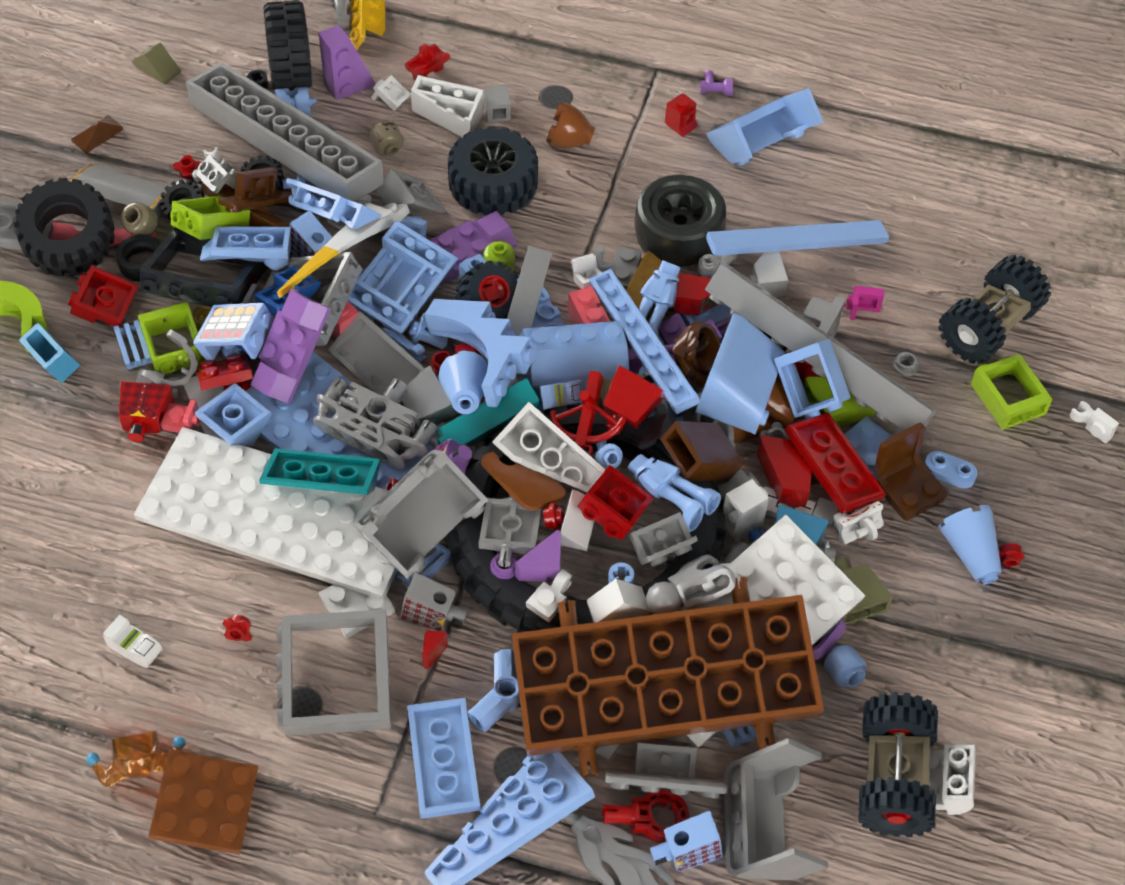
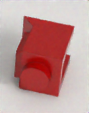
[665,93,699,137]

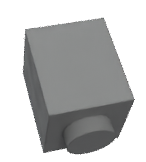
[484,85,511,123]

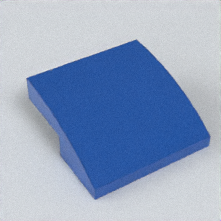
[254,265,321,315]

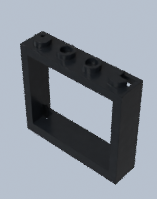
[139,227,268,307]

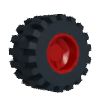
[455,261,519,319]

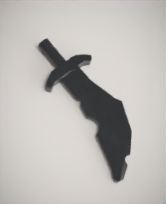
[638,370,688,450]

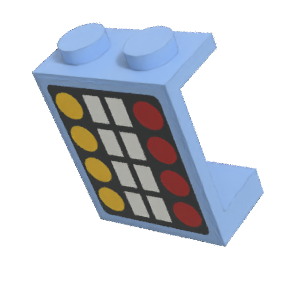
[193,303,274,360]

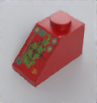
[674,273,718,316]

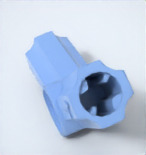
[467,649,520,732]

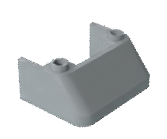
[723,738,828,880]

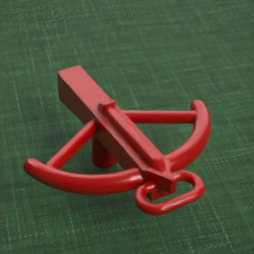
[550,371,626,456]

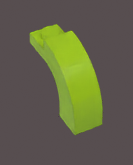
[0,281,48,353]

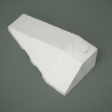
[492,402,605,493]

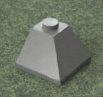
[375,169,446,214]

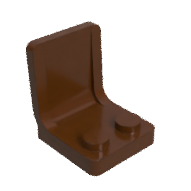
[874,422,947,521]

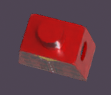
[119,381,175,442]

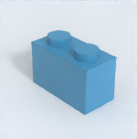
[19,323,80,383]

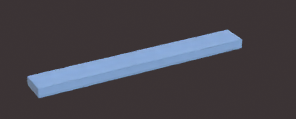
[706,220,890,256]
[589,269,700,414]

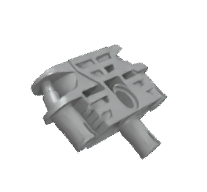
[313,377,438,469]

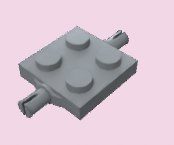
[479,495,542,567]

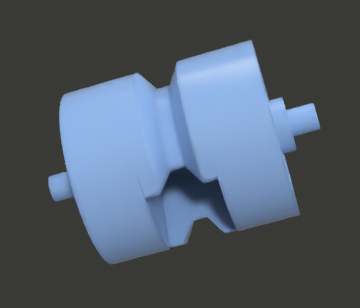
[275,86,317,117]

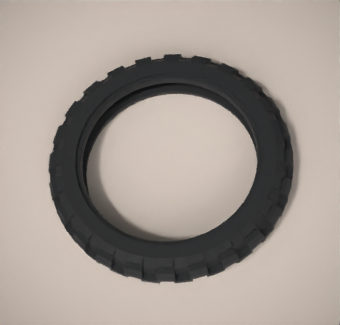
[447,404,726,633]

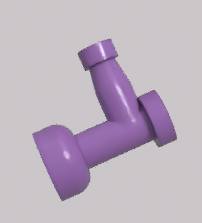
[701,70,733,96]

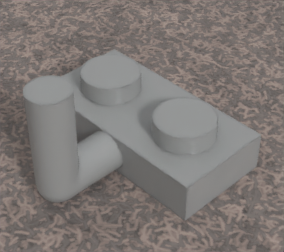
[594,245,642,290]

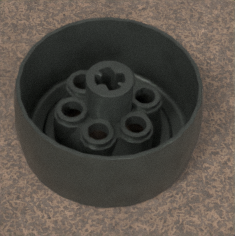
[634,174,727,267]

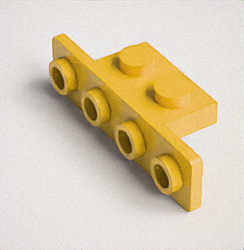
[350,0,386,50]

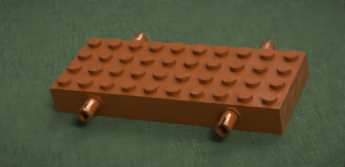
[512,577,824,778]

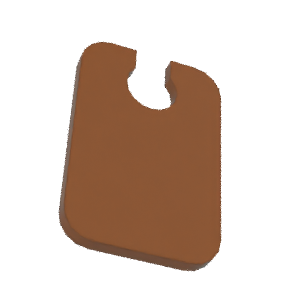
[481,451,565,510]

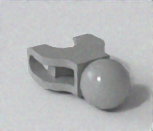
[646,555,736,615]

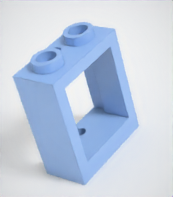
[774,339,851,419]

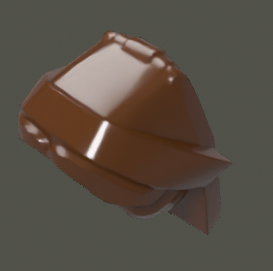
[672,322,721,388]

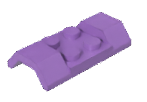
[430,211,517,285]
[251,287,331,404]

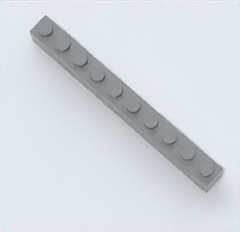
[704,264,937,433]

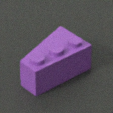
[318,25,376,100]

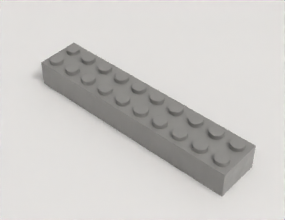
[186,62,384,202]

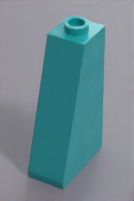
[436,378,540,447]

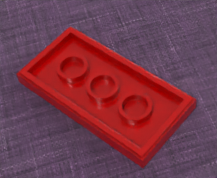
[785,412,887,514]

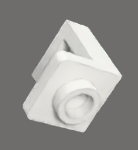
[571,254,602,289]

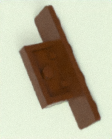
[218,167,292,212]

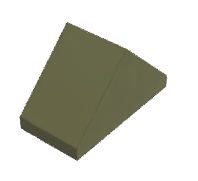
[132,42,181,85]

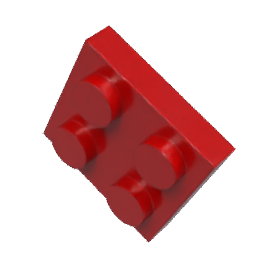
[196,354,253,391]

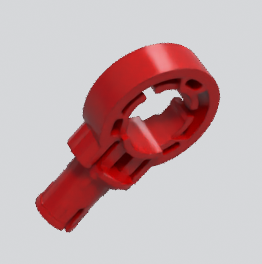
[602,789,690,843]

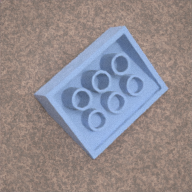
[520,321,630,412]

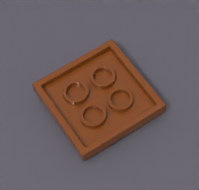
[148,749,258,855]

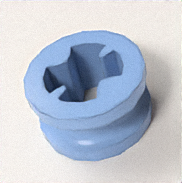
[608,562,634,584]

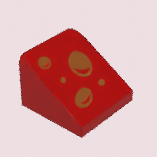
[422,630,448,669]

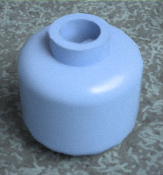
[824,645,867,687]

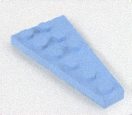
[424,752,595,885]

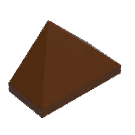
[71,115,123,154]

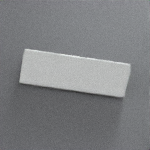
[561,490,595,551]

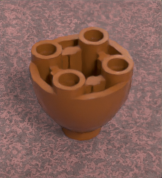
[546,102,595,148]

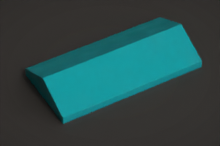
[259,448,380,495]

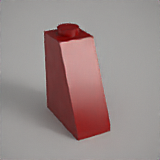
[757,435,812,508]

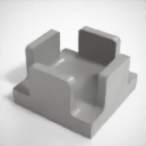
[803,295,846,338]

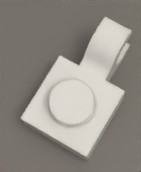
[1069,401,1119,444]
[526,569,572,623]

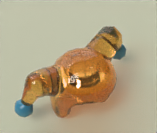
[86,730,186,787]

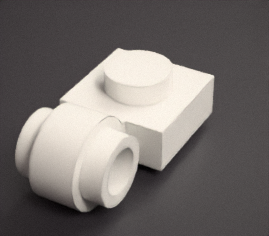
[698,254,737,278]

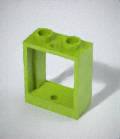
[170,196,250,240]
[137,302,205,374]
[971,354,1053,430]

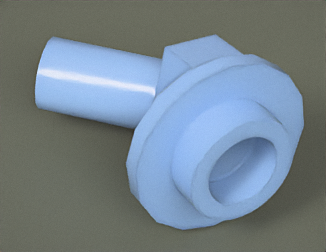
[595,441,623,470]

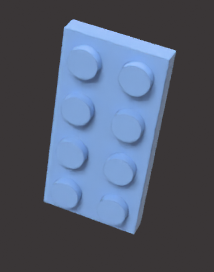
[407,698,480,819]

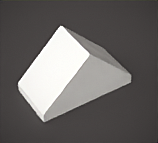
[587,579,650,623]

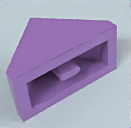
[515,530,561,582]

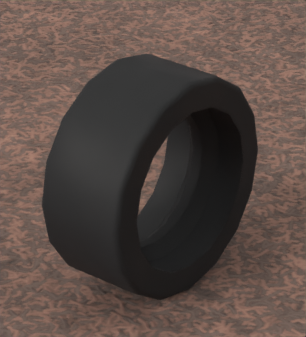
[116,234,161,281]

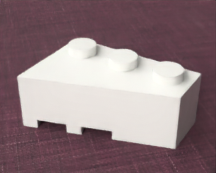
[411,75,484,137]

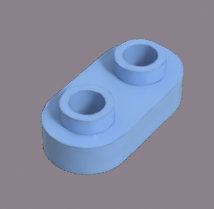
[924,451,978,488]

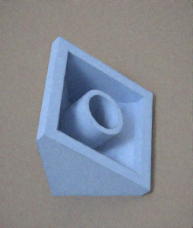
[195,383,271,446]

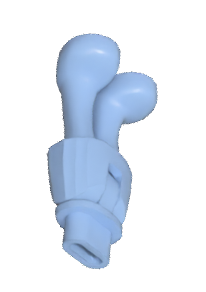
[639,261,680,345]
[628,454,721,532]

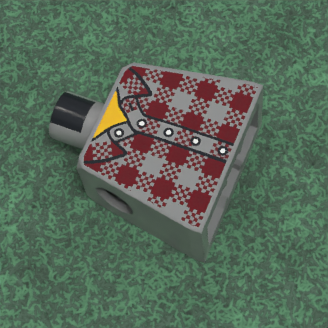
[399,572,468,631]

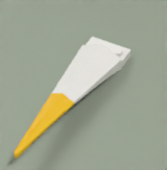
[277,203,410,298]

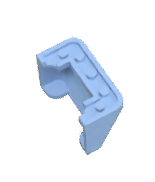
[695,313,785,434]

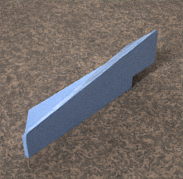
[286,178,382,229]

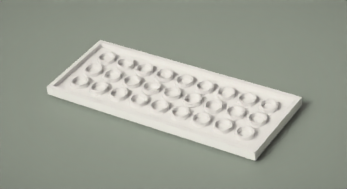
[134,427,398,601]

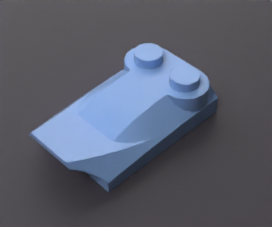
[200,226,291,270]

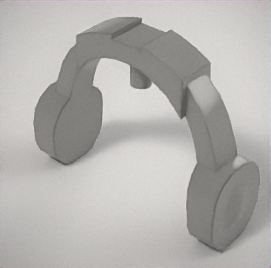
[140,330,198,387]

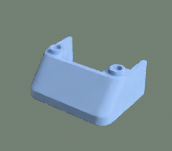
[706,88,823,167]

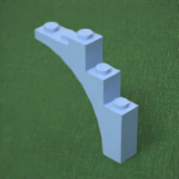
[425,299,535,407]

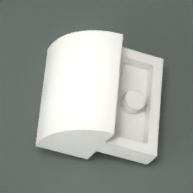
[929,745,976,815]

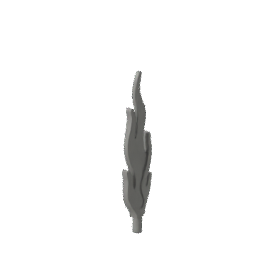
[564,811,675,885]

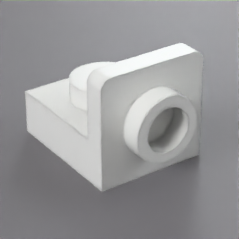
[371,75,411,111]

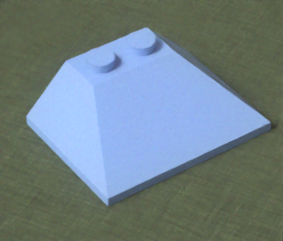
[348,220,458,335]

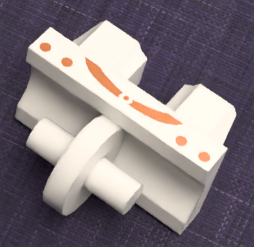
[834,501,884,545]

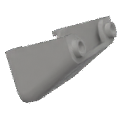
[355,450,488,579]

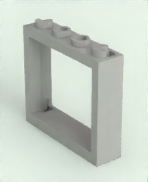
[263,252,363,346]
[277,610,391,736]

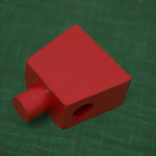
[603,365,664,435]

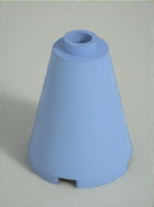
[439,351,488,414]
[939,505,1002,585]

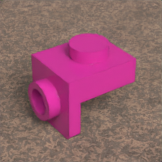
[846,286,884,320]

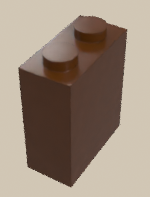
[660,421,744,482]

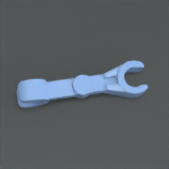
[381,324,426,362]

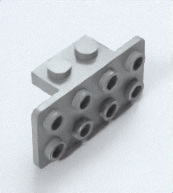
[605,741,727,798]

